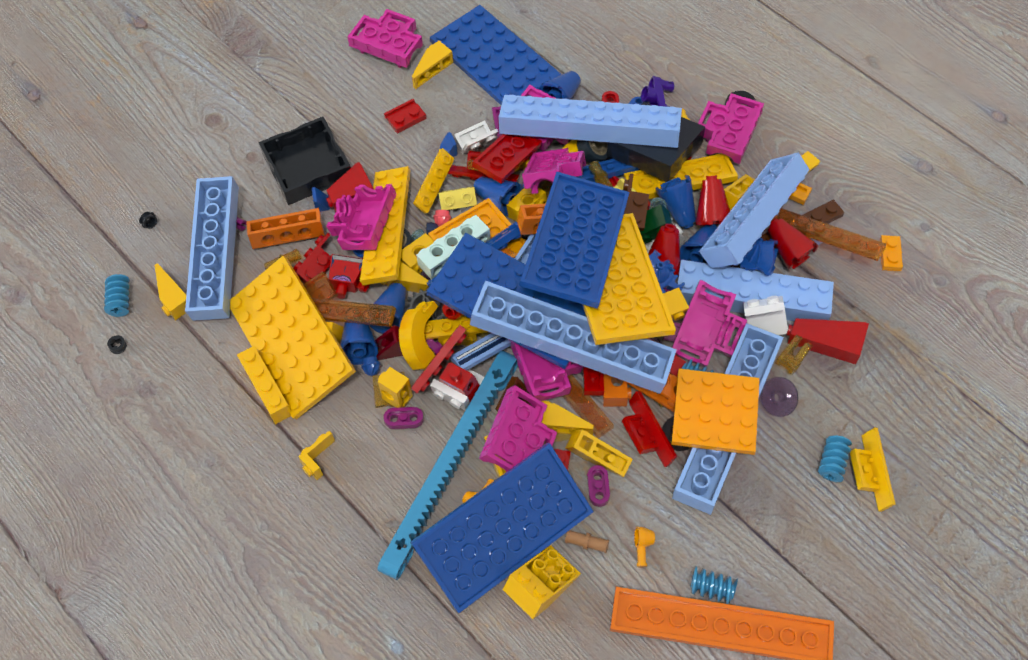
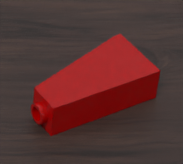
[786,318,869,365]

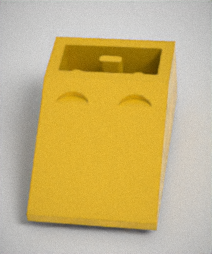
[502,545,581,619]

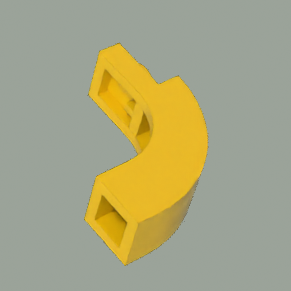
[399,301,438,370]

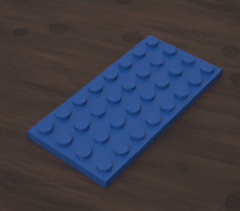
[430,5,562,106]
[519,172,630,309]
[426,233,586,369]
[410,443,594,613]

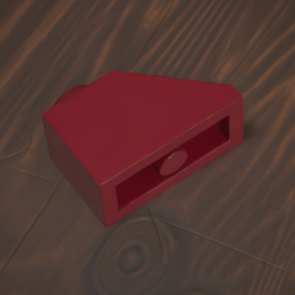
[375,325,403,360]

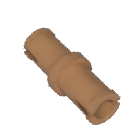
[565,530,609,553]

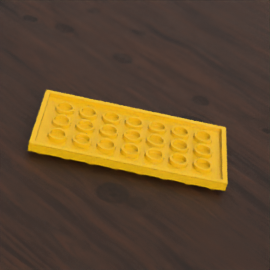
[583,213,676,345]
[230,256,356,420]

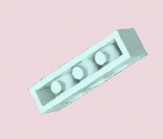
[416,215,490,279]

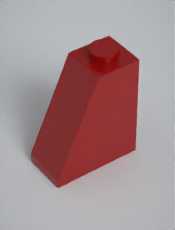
[326,162,374,213]

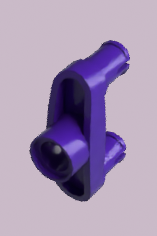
[641,76,675,107]

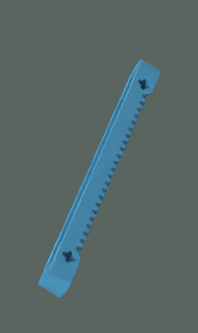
[377,350,518,580]

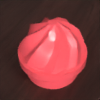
[433,210,451,226]

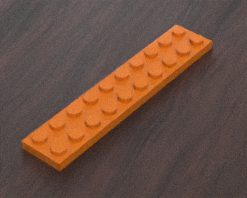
[610,587,834,660]

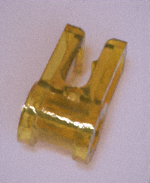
[775,334,813,375]

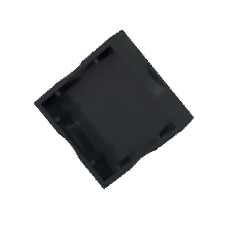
[607,102,705,182]
[258,116,351,205]

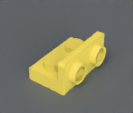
[438,186,477,210]

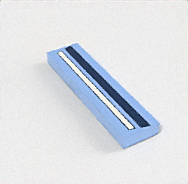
[450,333,511,370]

